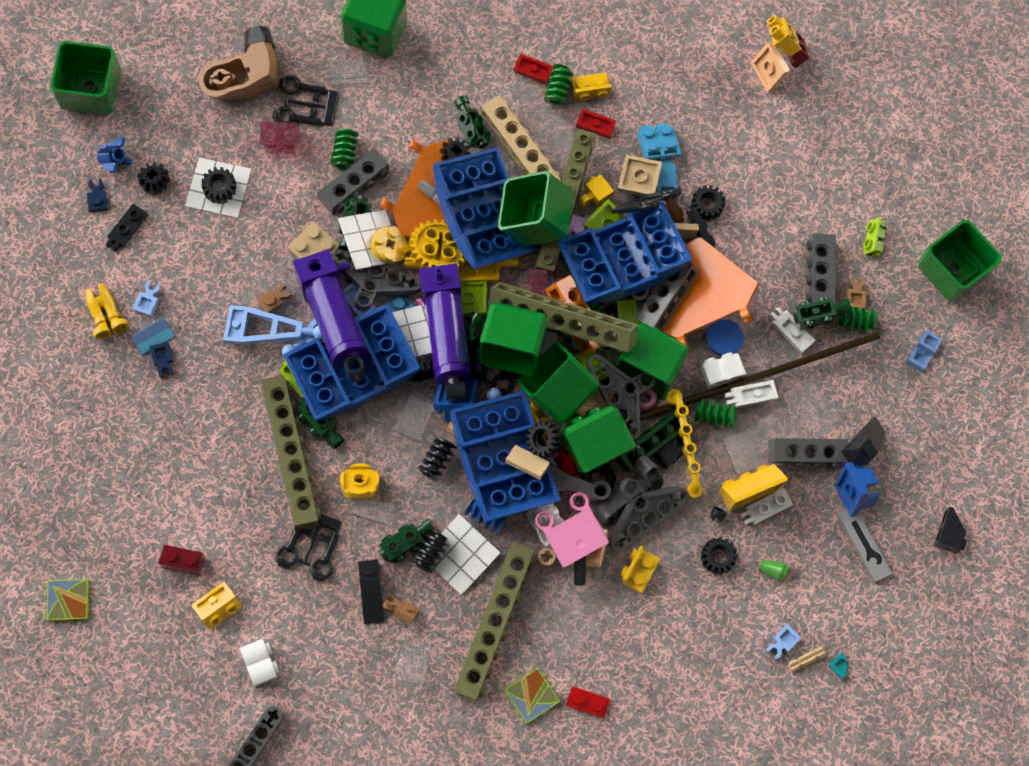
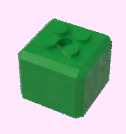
[340,0,407,58]
[50,41,121,115]
[498,170,574,246]
[918,220,1002,303]
[479,302,547,377]
[616,323,689,400]
[518,341,599,424]
[560,406,636,473]

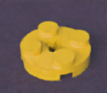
[371,226,409,264]
[340,463,379,499]

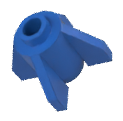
[97,137,133,173]

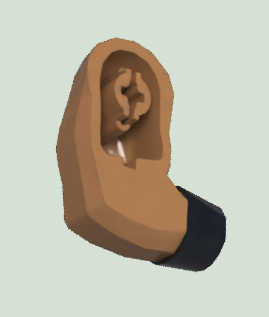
[198,26,278,100]

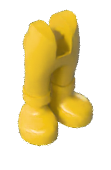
[85,283,129,340]

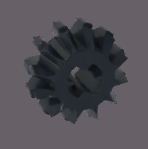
[439,137,472,161]
[137,161,170,194]

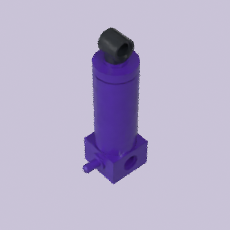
[293,249,368,382]
[419,263,472,402]

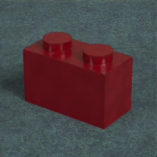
[159,545,205,576]

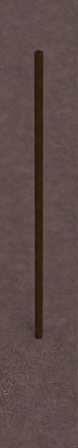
[623,332,880,425]

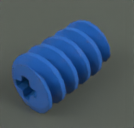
[464,499,508,535]

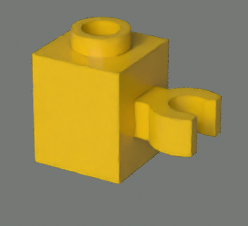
[579,174,614,208]

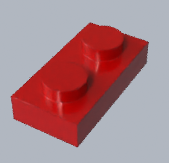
[513,53,553,85]
[576,109,617,139]
[566,686,610,719]

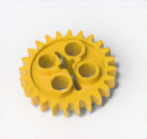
[408,219,467,270]

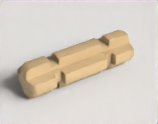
[788,647,826,672]

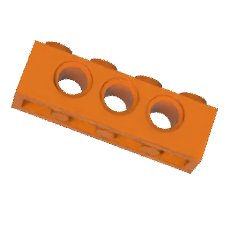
[544,275,600,356]

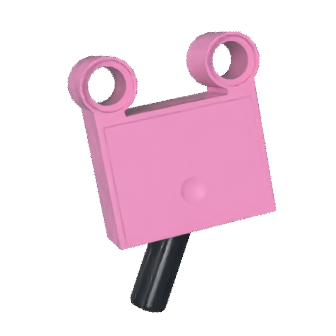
[535,492,609,586]

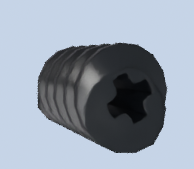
[418,438,458,481]
[410,528,450,573]

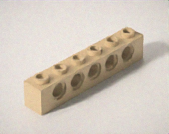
[481,95,562,181]

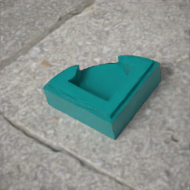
[828,652,847,681]

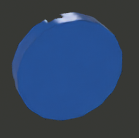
[706,319,744,356]

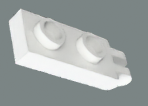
[769,307,816,354]
[724,380,778,408]
[740,488,793,525]

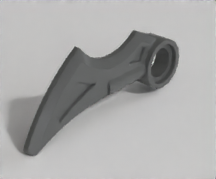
[544,457,611,502]

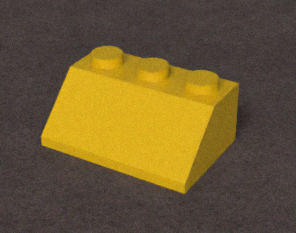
[719,464,788,512]

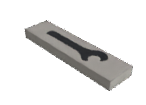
[837,509,892,583]

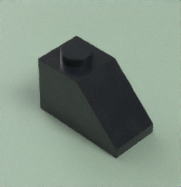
[934,507,967,554]

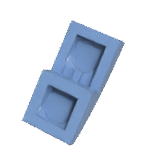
[906,330,943,373]

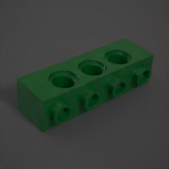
[615,410,689,472]

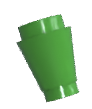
[759,560,789,581]

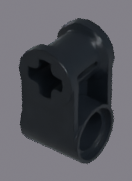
[653,434,688,470]

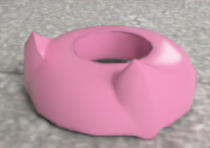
[639,388,658,411]

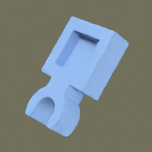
[132,281,161,317]
[766,624,801,660]

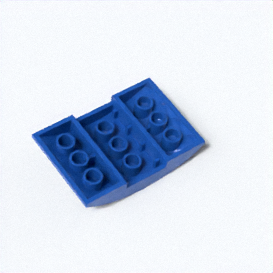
[433,147,539,269]
[557,200,692,304]
[283,303,421,421]
[450,391,561,522]

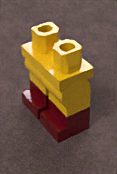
[767,15,810,69]

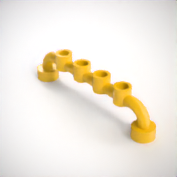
[666,389,702,499]

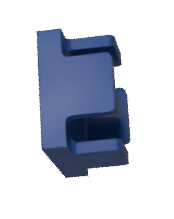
[433,379,479,422]
[834,462,879,517]

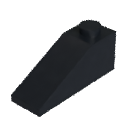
[842,417,885,466]
[358,559,384,624]

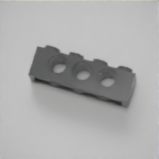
[317,148,389,215]
[806,233,836,303]
[636,263,699,332]
[768,438,848,467]

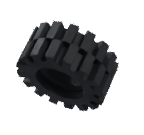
[201,167,237,204]
[691,185,726,221]
[408,354,435,382]
[526,421,564,457]
[580,463,616,496]
[700,537,738,574]

